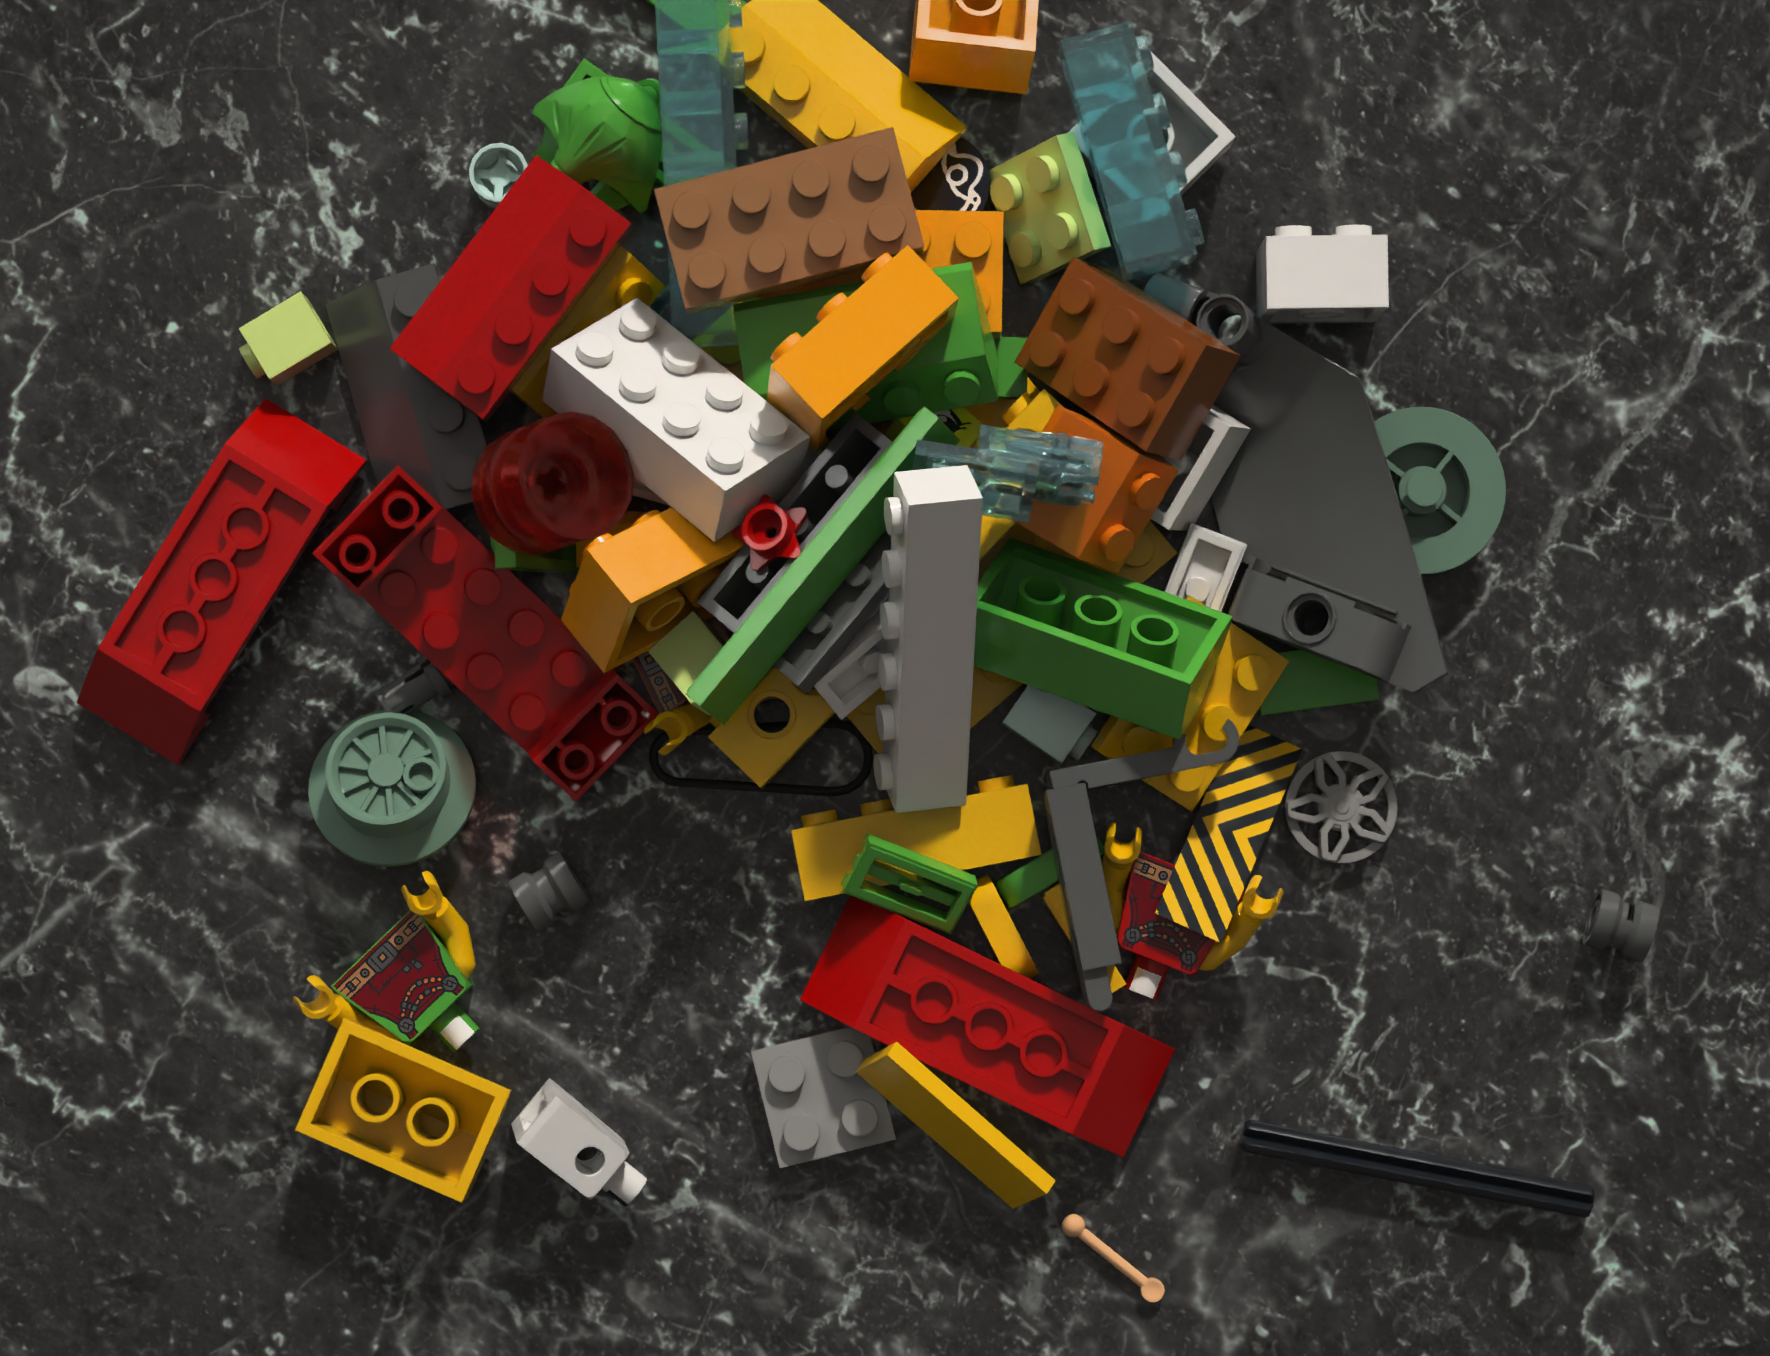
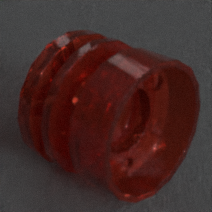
[471,411,634,556]

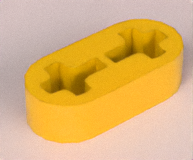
[969,874,1039,979]

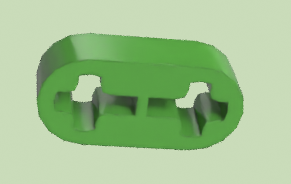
[994,832,1105,909]

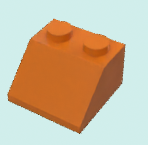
[997,405,1179,574]

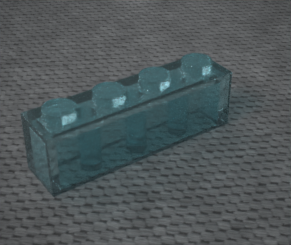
[1058,20,1204,282]

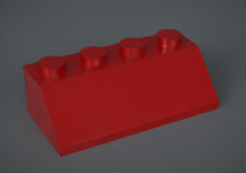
[389,155,633,422]

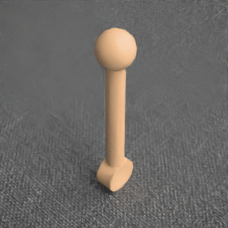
[1062,1214,1165,1302]

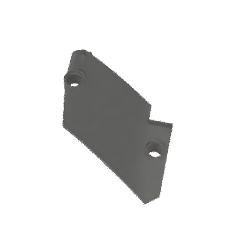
[1143,273,1448,694]

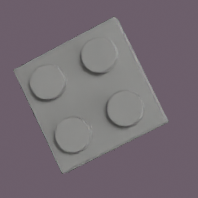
[751,1026,896,1168]

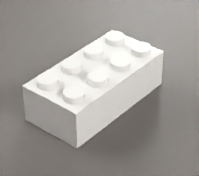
[542,298,811,542]

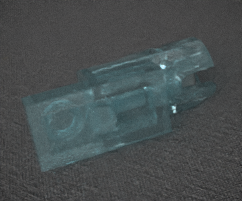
[911,424,1103,523]

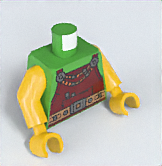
[293,871,480,1053]

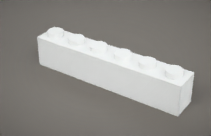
[874,465,983,813]

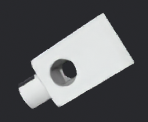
[511,1078,647,1207]

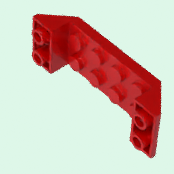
[76,398,368,765]
[313,465,659,801]
[800,895,1175,1157]

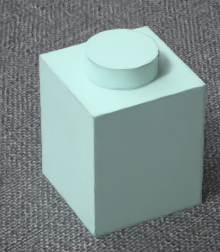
[1001,685,1098,765]

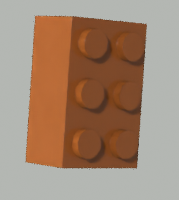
[1014,257,1241,461]

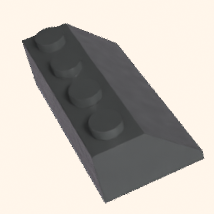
[326,263,493,515]

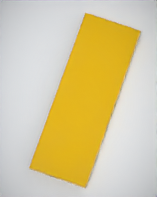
[856,1042,1056,1209]

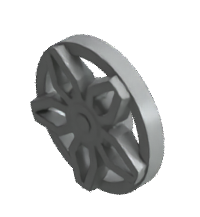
[1284,751,1398,863]

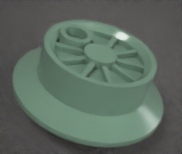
[1374,407,1506,575]
[308,710,476,867]

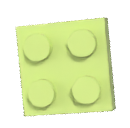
[989,132,1111,285]

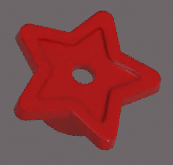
[732,495,808,572]

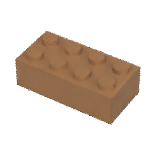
[654,127,924,315]

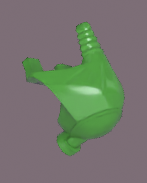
[532,75,668,214]

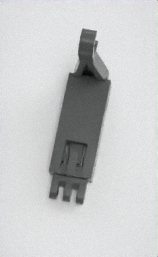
[1041,719,1239,1011]

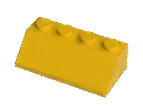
[705,0,967,193]

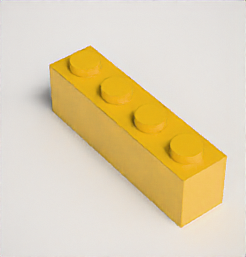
[791,775,1042,901]

